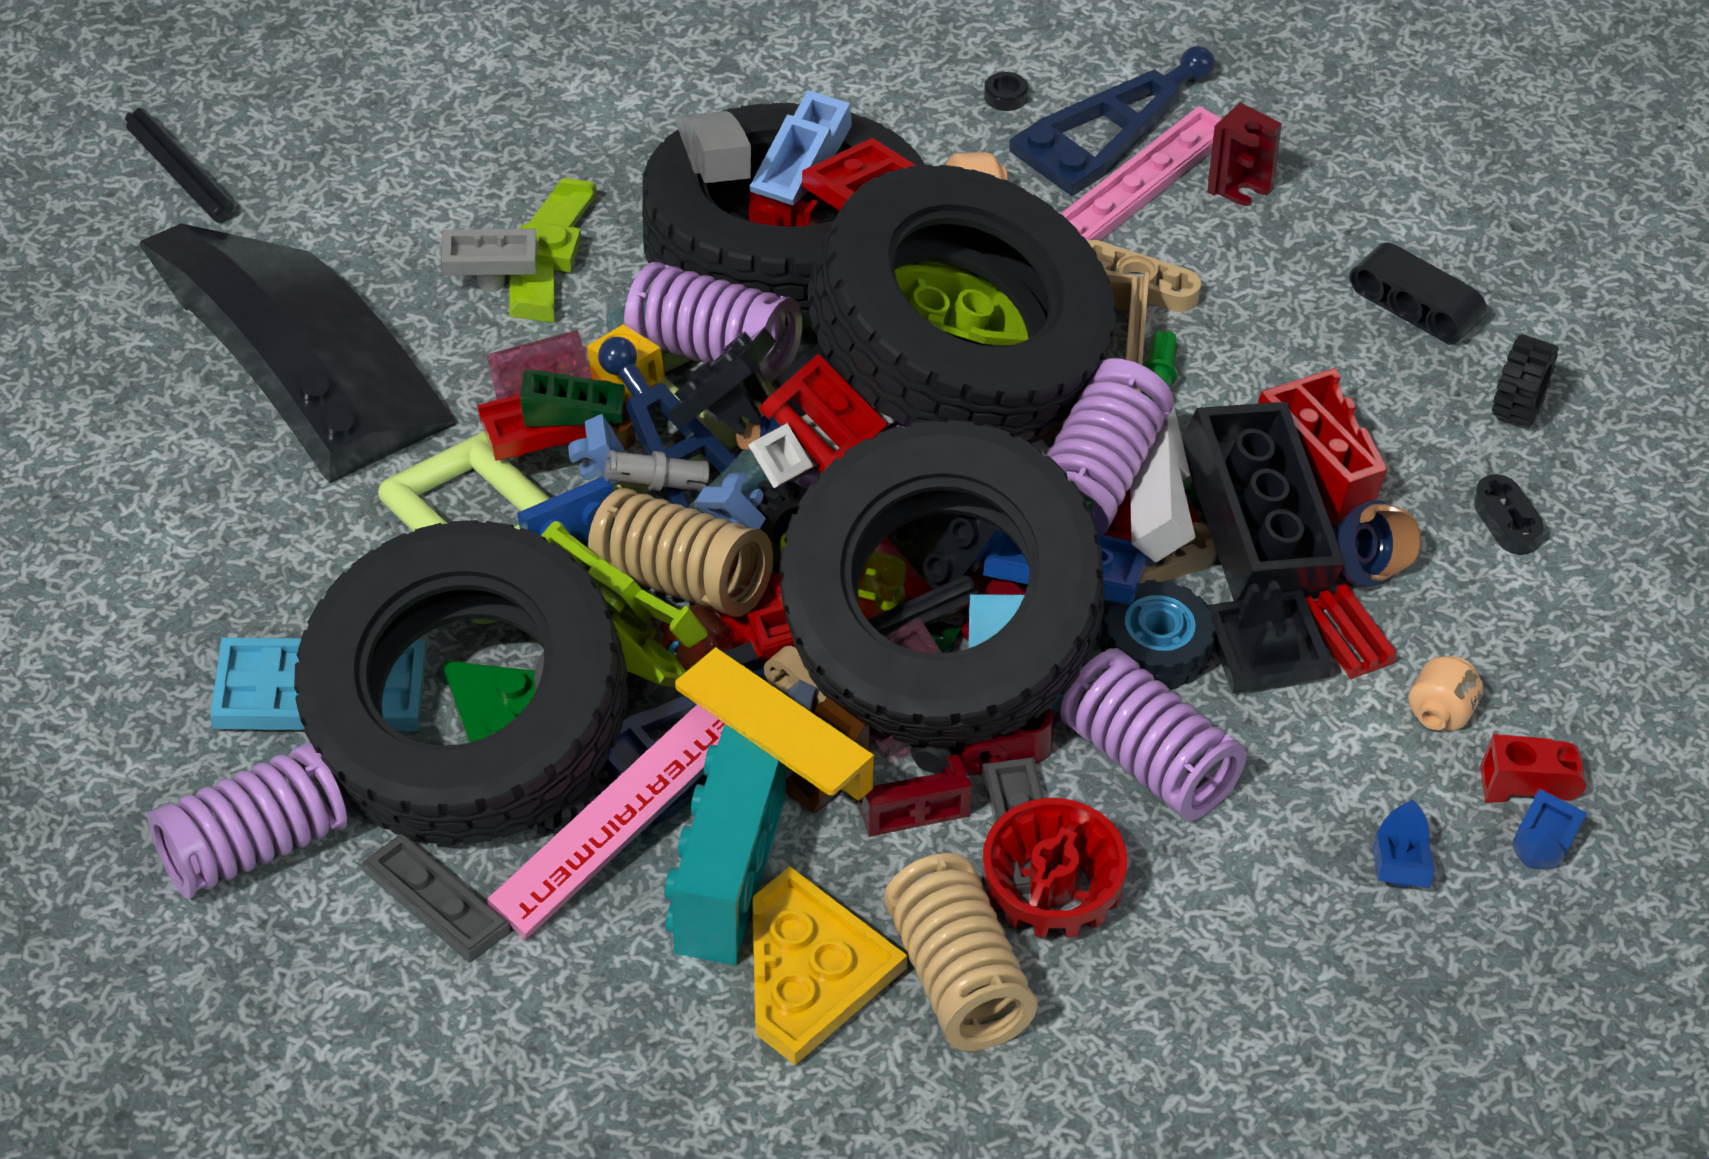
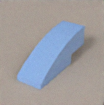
[750,90,852,205]

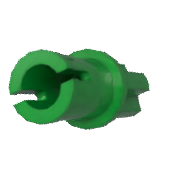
[1141,331,1178,401]

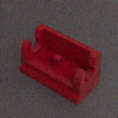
[1207,102,1282,206]
[856,754,972,837]

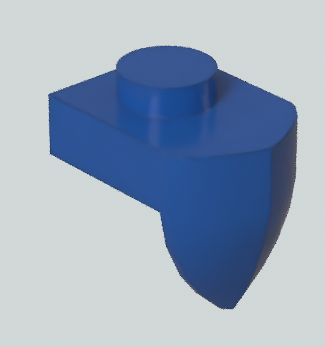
[1512,789,1587,869]
[1372,800,1435,888]

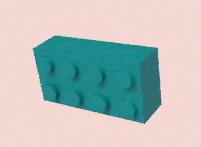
[664,725,786,966]

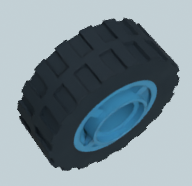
[1100,580,1216,690]

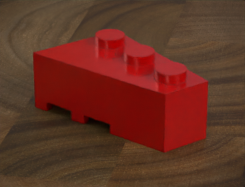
[1257,367,1387,525]

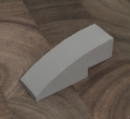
[676,111,751,183]

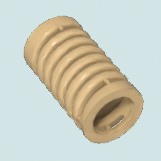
[588,488,773,617]
[883,853,1038,1052]

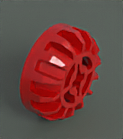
[981,798,1127,938]

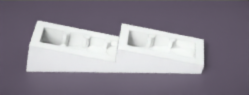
[1130,405,1195,563]

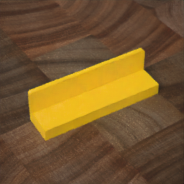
[675,647,874,801]

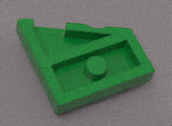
[443,661,535,743]

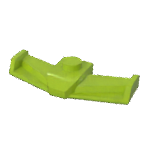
[509,178,597,323]
[541,521,708,648]

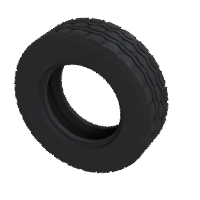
[642,103,925,325]
[808,164,1116,440]
[779,419,1105,747]
[294,520,628,845]

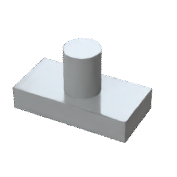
[441,229,537,292]

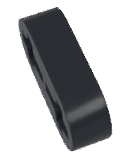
[1474,474,1544,555]

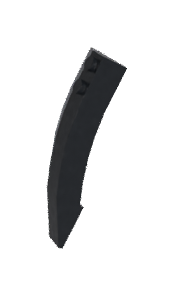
[140,223,455,483]

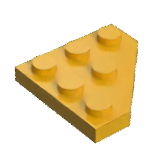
[753,866,908,1065]

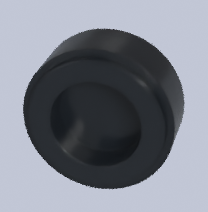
[984,72,1029,111]

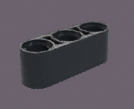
[1349,242,1487,345]

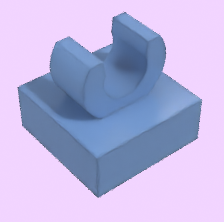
[568,414,625,484]
[695,473,766,529]

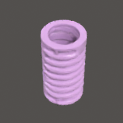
[624,262,802,382]
[1047,358,1174,535]
[1060,648,1247,822]
[148,742,347,899]

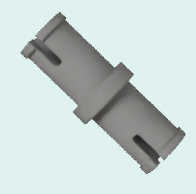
[605,450,709,492]

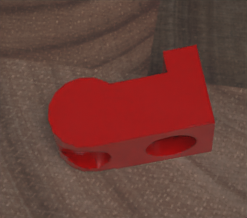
[1480,734,1586,803]

